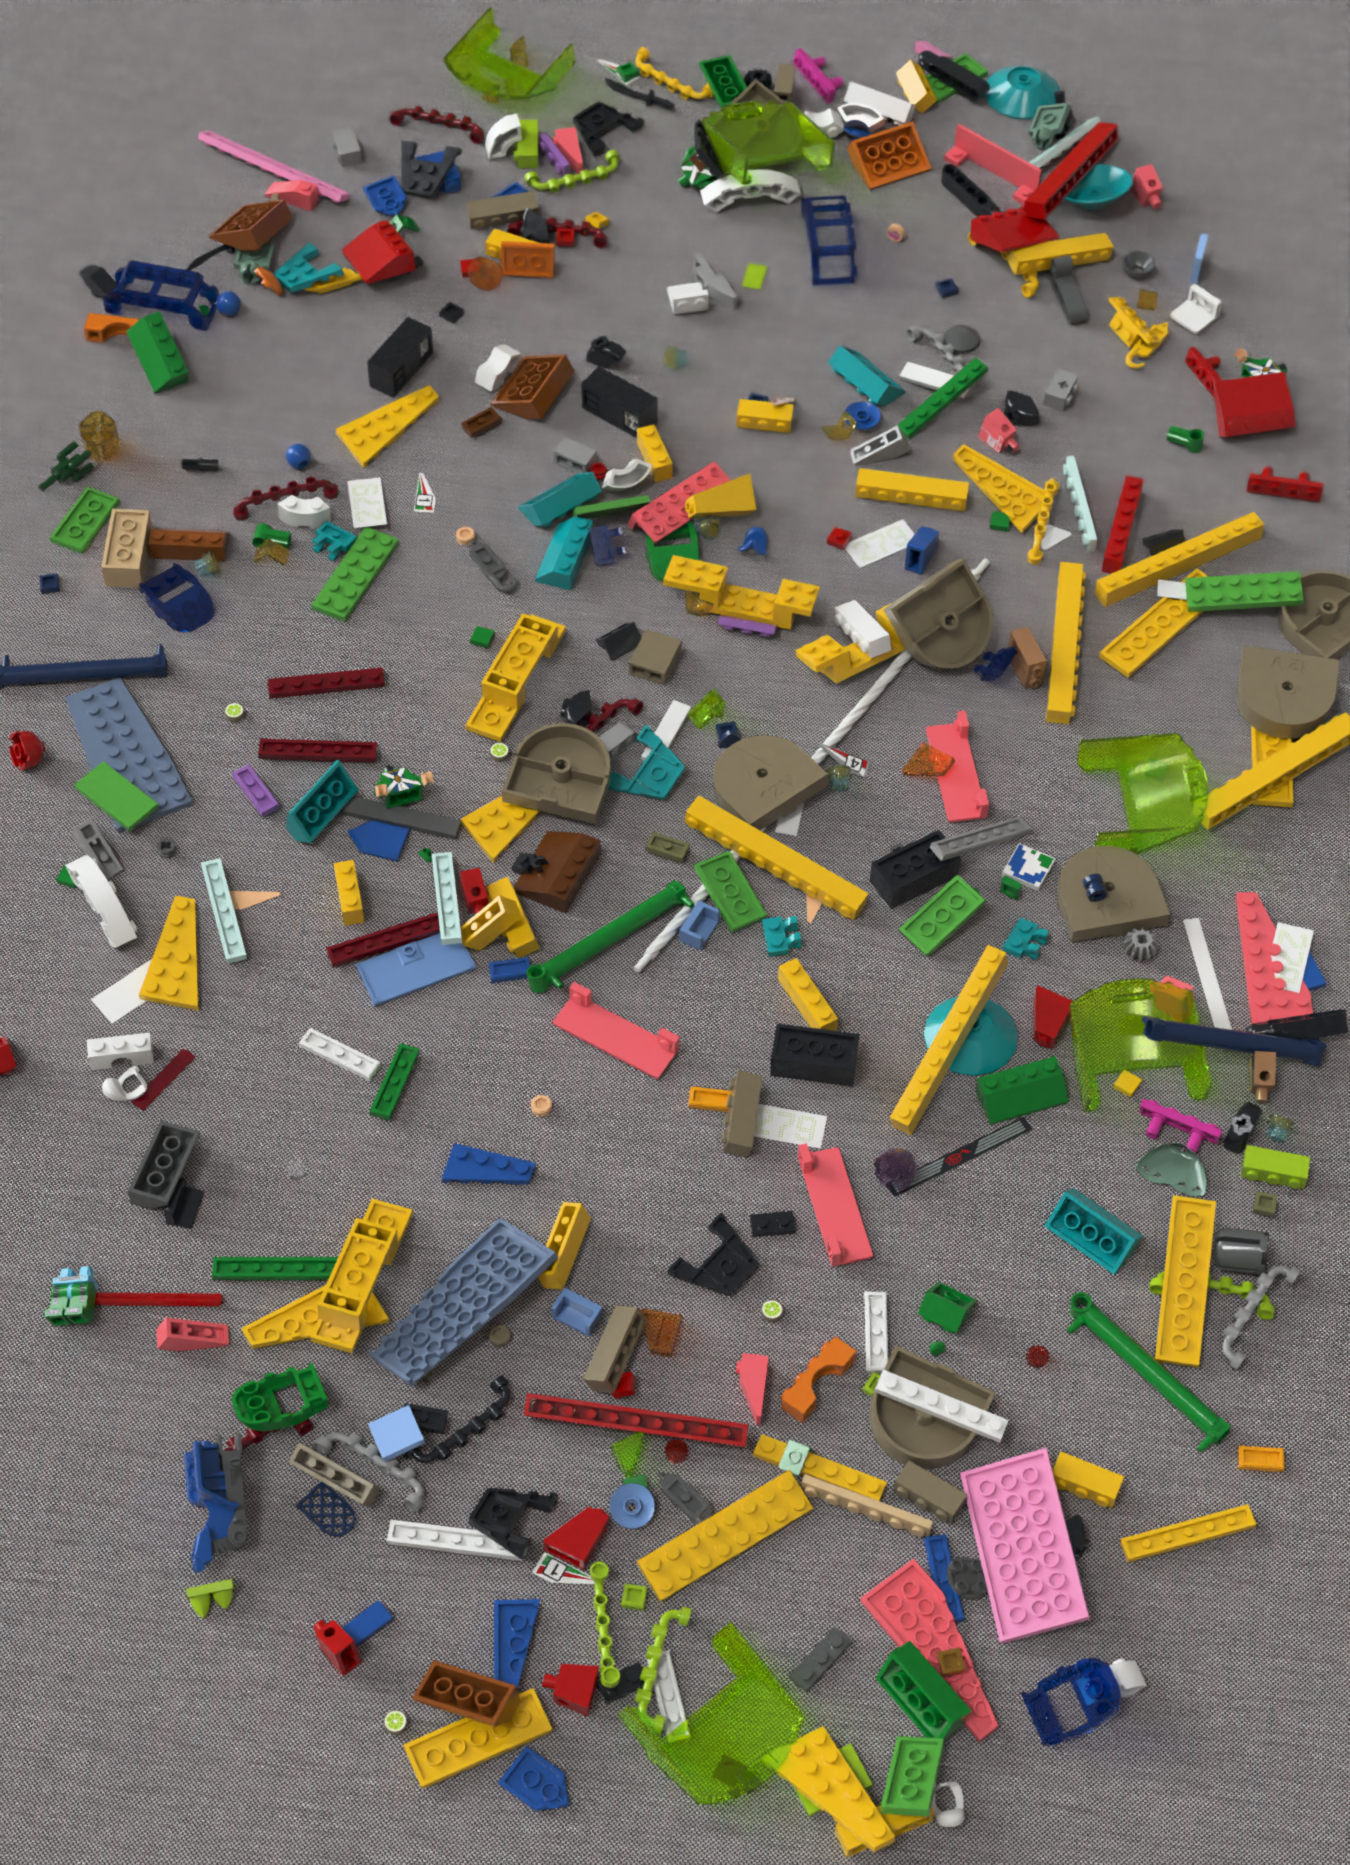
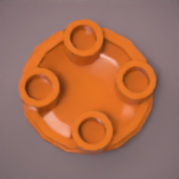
[254,267,284,296]

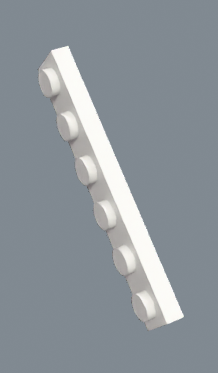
[874,1370,1008,1443]
[387,1520,526,1561]

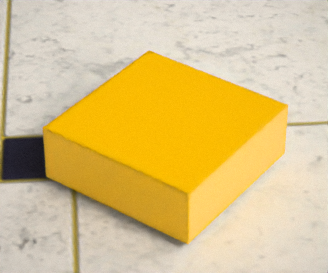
[585,212,610,229]
[1113,1070,1142,1098]

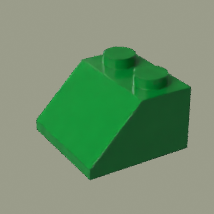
[917,1281,977,1333]

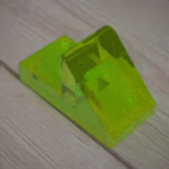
[687,687,726,729]

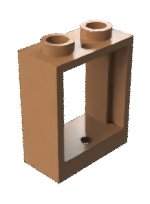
[1006,627,1047,689]

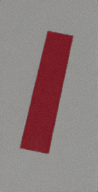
[131,1048,196,1111]

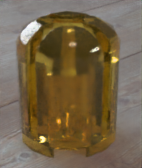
[79,411,120,462]

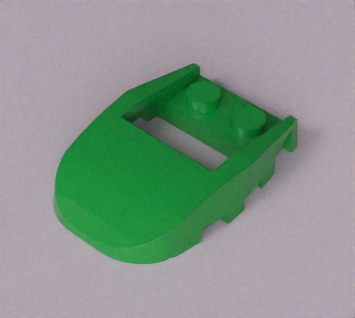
[645,521,700,582]
[232,1363,329,1431]

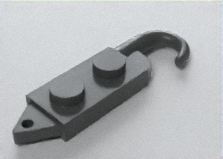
[470,540,517,592]
[658,1472,711,1525]

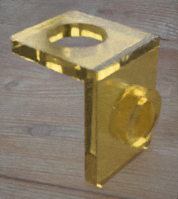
[510,36,528,68]
[1137,289,1157,311]
[821,412,857,440]
[254,538,289,565]
[684,591,714,617]

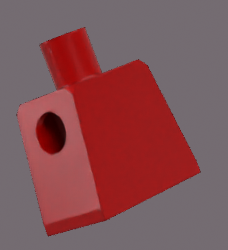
[460,867,488,915]
[313,1620,362,1676]
[542,1664,599,1716]

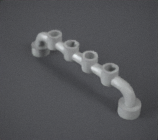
[906,326,976,398]
[1222,1265,1301,1370]
[313,1432,424,1512]

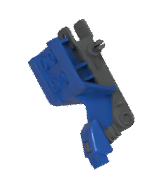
[184,1433,248,1573]

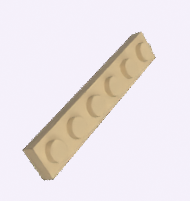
[801,1474,933,1537]

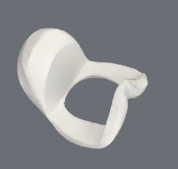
[102,1066,147,1101]
[932,1782,965,1827]

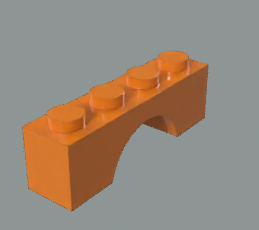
[84,313,140,343]
[781,1336,856,1423]

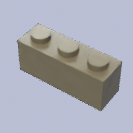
[893,1460,967,1525]

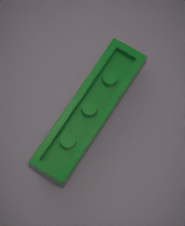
[370,1043,420,1121]

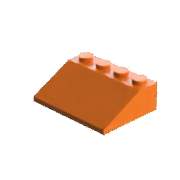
[846,121,932,190]

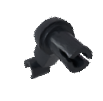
[1054,91,1073,139]

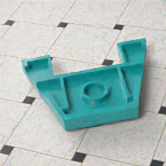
[273,242,344,293]
[609,725,686,801]

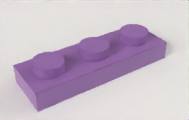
[538,133,570,177]
[718,615,777,637]
[232,764,279,817]

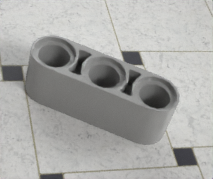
[599,721,637,761]

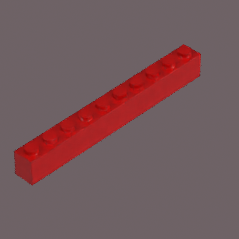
[1024,122,1119,219]
[524,1393,749,1447]

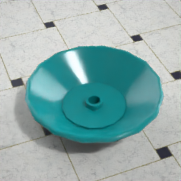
[984,65,1060,120]
[1064,164,1133,210]
[924,997,1018,1076]

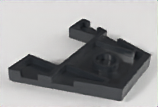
[573,101,644,156]
[694,119,742,179]
[401,140,463,197]
[667,1213,758,1297]
[469,1488,558,1559]

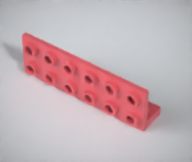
[944,124,1042,205]
[627,461,731,543]
[926,710,989,823]
[553,982,680,1079]
[798,1143,873,1267]

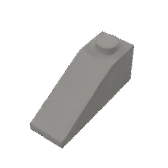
[849,425,911,466]
[71,818,123,879]

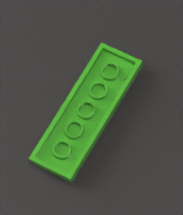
[311,527,399,622]
[1185,571,1303,612]

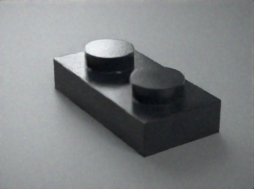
[750,1211,795,1237]
[403,1403,448,1434]
[596,1662,645,1705]

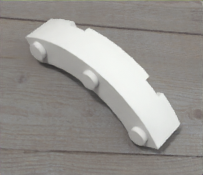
[701,170,801,213]
[65,855,137,948]

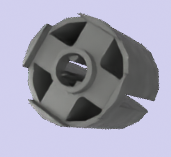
[1214,1228,1269,1275]

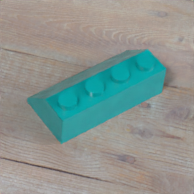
[828,345,905,406]
[518,471,602,527]
[535,516,593,590]
[286,760,359,843]
[1044,1188,1143,1275]

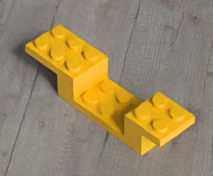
[663,555,820,630]
[795,603,906,684]
[465,613,566,742]
[311,1199,413,1354]

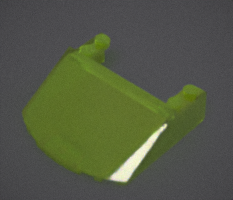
[443,7,575,100]
[702,100,835,185]
[1077,733,1208,854]
[1069,978,1212,1112]
[617,1622,805,1805]

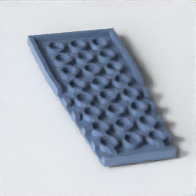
[65,678,193,833]
[368,1217,558,1386]

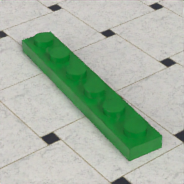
[896,357,989,439]
[212,1257,338,1280]

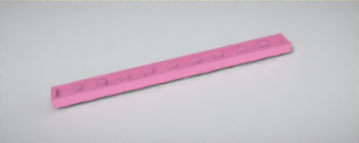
[198,130,350,203]

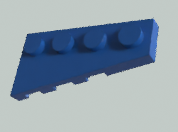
[442,1143,536,1185]
[494,1599,540,1691]

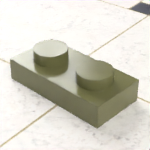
[645,832,690,863]

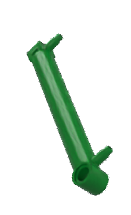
[526,880,694,993]
[1067,1292,1231,1453]

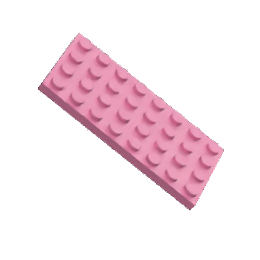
[960,1448,1090,1644]

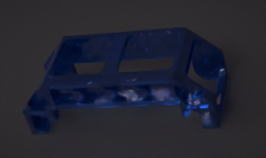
[801,195,858,286]
[103,260,219,331]

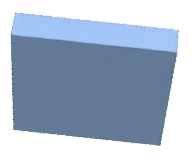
[1190,233,1208,284]
[368,1405,425,1462]

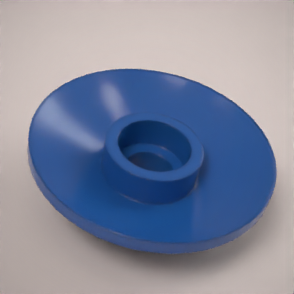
[843,126,872,141]
[844,401,881,430]

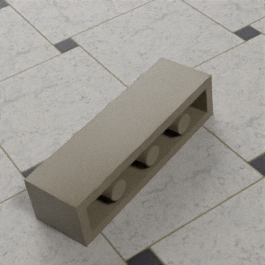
[466,191,539,229]
[721,1070,762,1158]
[583,1305,647,1393]
[288,1442,381,1508]

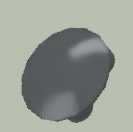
[944,325,979,354]
[947,1556,988,1600]

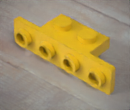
[1108,296,1161,348]

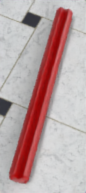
[95,1292,222,1306]

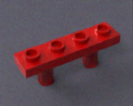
[1184,347,1222,398]
[1246,467,1324,502]

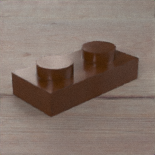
[461,407,502,438]

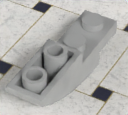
[694,252,738,310]

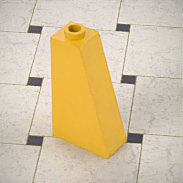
[685,474,756,518]

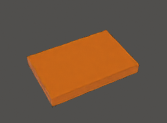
[501,241,555,278]

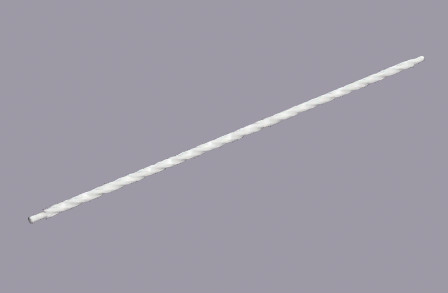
[634,558,990,973]

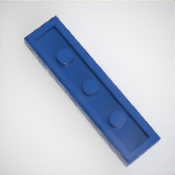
[923,1534,964,1623]

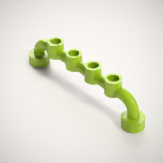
[524,150,620,193]
[1149,1271,1275,1320]
[590,1562,620,1688]
[634,1606,691,1735]

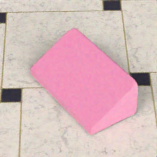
[915,41,951,59]

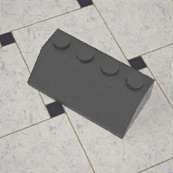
[128,1120,200,1209]

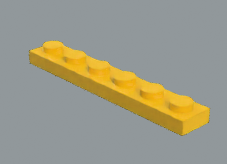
[753,1434,887,1501]
[1120,1504,1256,1563]

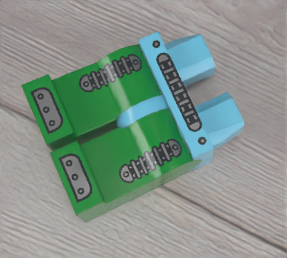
[44,1266,98,1326]

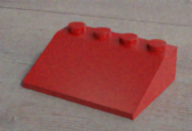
[971,205,1059,252]
[341,221,416,284]
[1213,372,1296,437]

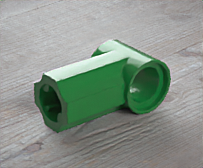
[1167,425,1204,453]
[252,523,292,549]

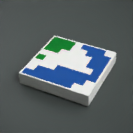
[1002,843,1055,891]

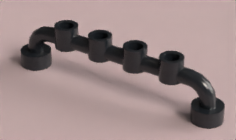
[403,1375,510,1463]

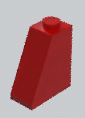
[1033,985,1075,1049]
[543,1507,609,1570]

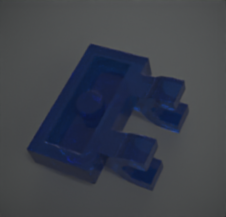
[588,525,627,565]
[973,646,1018,682]

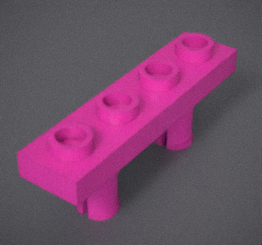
[793,48,843,103]
[1139,1099,1222,1153]

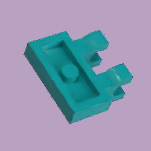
[312,521,357,562]
[762,916,802,957]
[1002,917,1049,961]

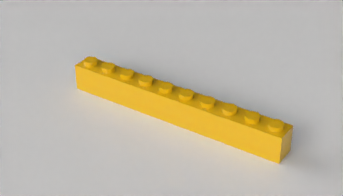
[1095,512,1265,607]
[1046,562,1086,724]
[1193,712,1350,830]
[684,795,869,921]
[890,945,1008,1135]

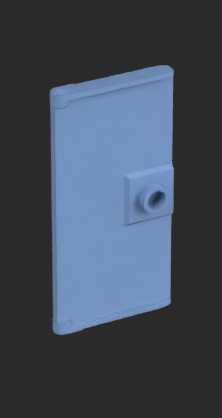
[356,933,476,1007]

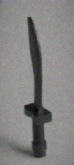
[605,78,675,110]
[185,244,235,273]

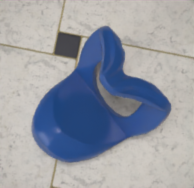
[738,527,768,556]

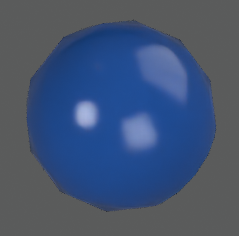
[216,291,241,316]
[286,443,311,469]

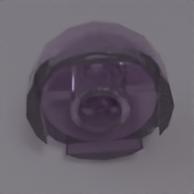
[874,1148,917,1191]

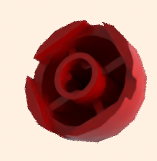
[9,731,45,771]

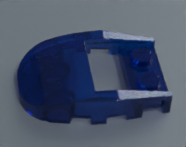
[139,563,215,632]
[1021,1658,1121,1747]

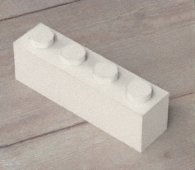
[844,81,916,125]
[834,600,891,658]

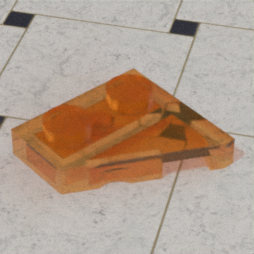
[901,742,955,776]
[641,1308,683,1357]

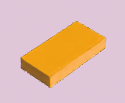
[688,1086,731,1112]
[1238,1446,1285,1472]

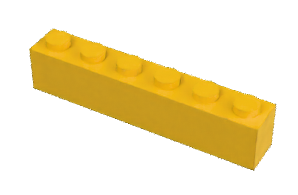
[1007,232,1114,275]
[855,468,969,511]

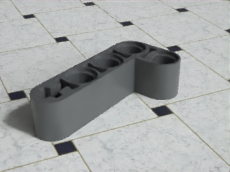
[1049,255,1088,324]

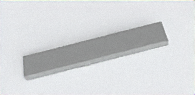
[930,816,1031,861]

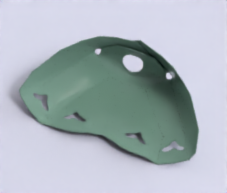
[1136,1142,1207,1196]

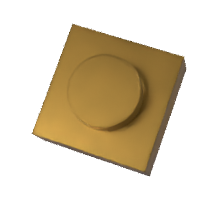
[936,1647,966,1677]

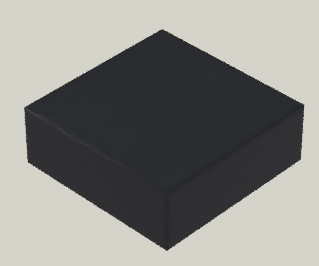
[439,302,464,324]

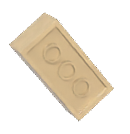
[101,509,153,588]

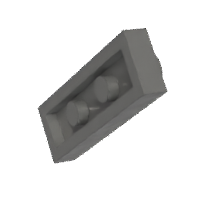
[789,1626,852,1693]

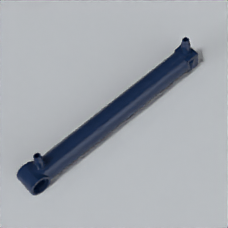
[0,645,167,689]
[1142,1016,1327,1066]

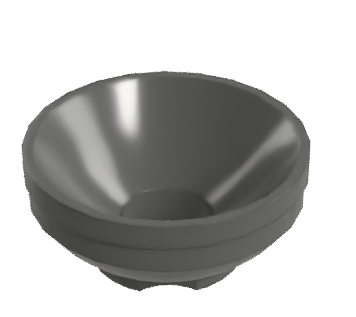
[1123,251,1155,279]

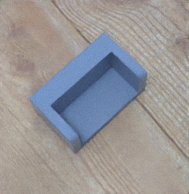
[679,901,720,951]
[551,1287,603,1337]

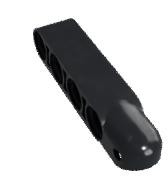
[918,51,990,101]
[941,164,1000,217]
[1245,1009,1348,1040]

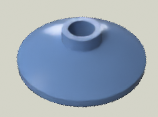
[609,1483,655,1529]

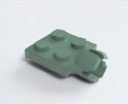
[1028,103,1071,149]
[234,243,275,285]

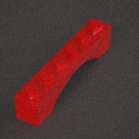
[1101,475,1144,574]

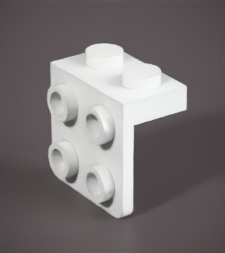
[667,282,709,315]
[1170,283,1222,334]

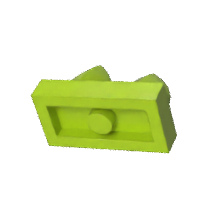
[186,1579,234,1618]

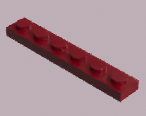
[268,667,385,699]
[258,738,378,763]
[326,912,440,968]

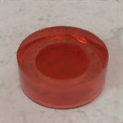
[1026,1345,1049,1368]
[665,1439,688,1463]

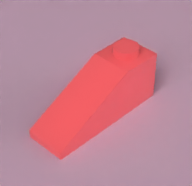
[552,127,583,174]
[265,180,319,211]
[156,1317,229,1351]
[736,1353,769,1426]

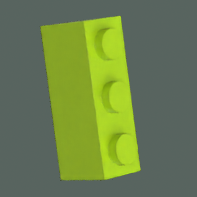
[514,120,538,168]
[1241,1145,1310,1189]

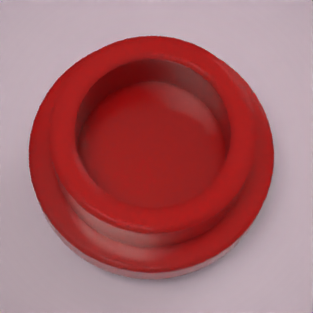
[589,462,608,480]

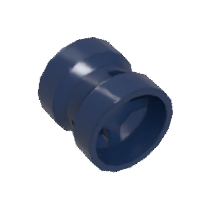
[1082,874,1108,902]

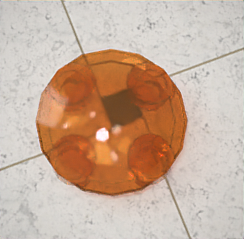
[468,256,502,291]

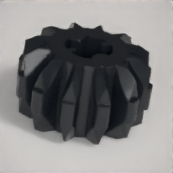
[744,68,772,90]

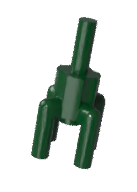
[38,441,94,492]

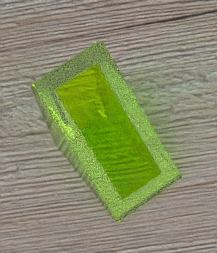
[611,1432,644,1478]

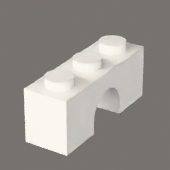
[87,1033,154,1070]

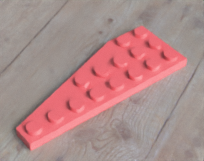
[1235,892,1313,1024]
[860,1558,998,1743]

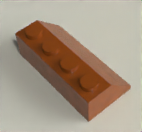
[148,527,230,562]
[412,1660,521,1727]

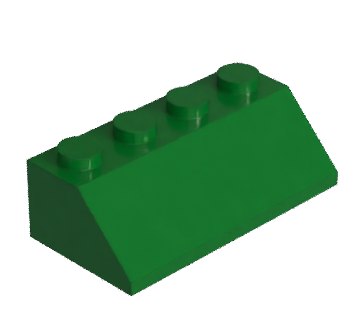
[698,55,747,111]
[126,311,188,393]
[975,1056,1068,1125]
[875,1641,972,1742]

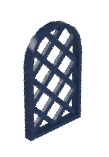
[296,1481,356,1537]

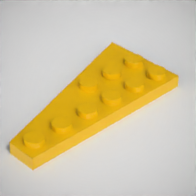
[336,385,439,468]
[952,444,1054,533]
[461,796,540,863]
[139,895,199,1011]
[241,1285,389,1349]
[761,1726,895,1852]

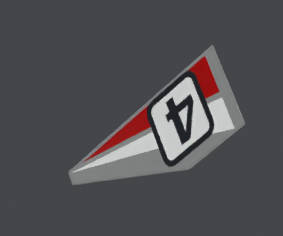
[820,743,871,778]

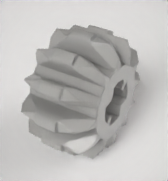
[1123,927,1159,962]

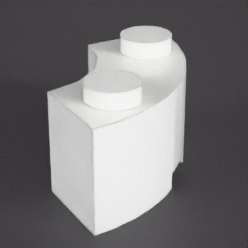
[838,103,886,133]
[799,108,844,140]
[485,113,522,159]
[475,344,522,392]
[601,458,652,492]
[277,495,332,528]
[1075,1658,1147,1708]

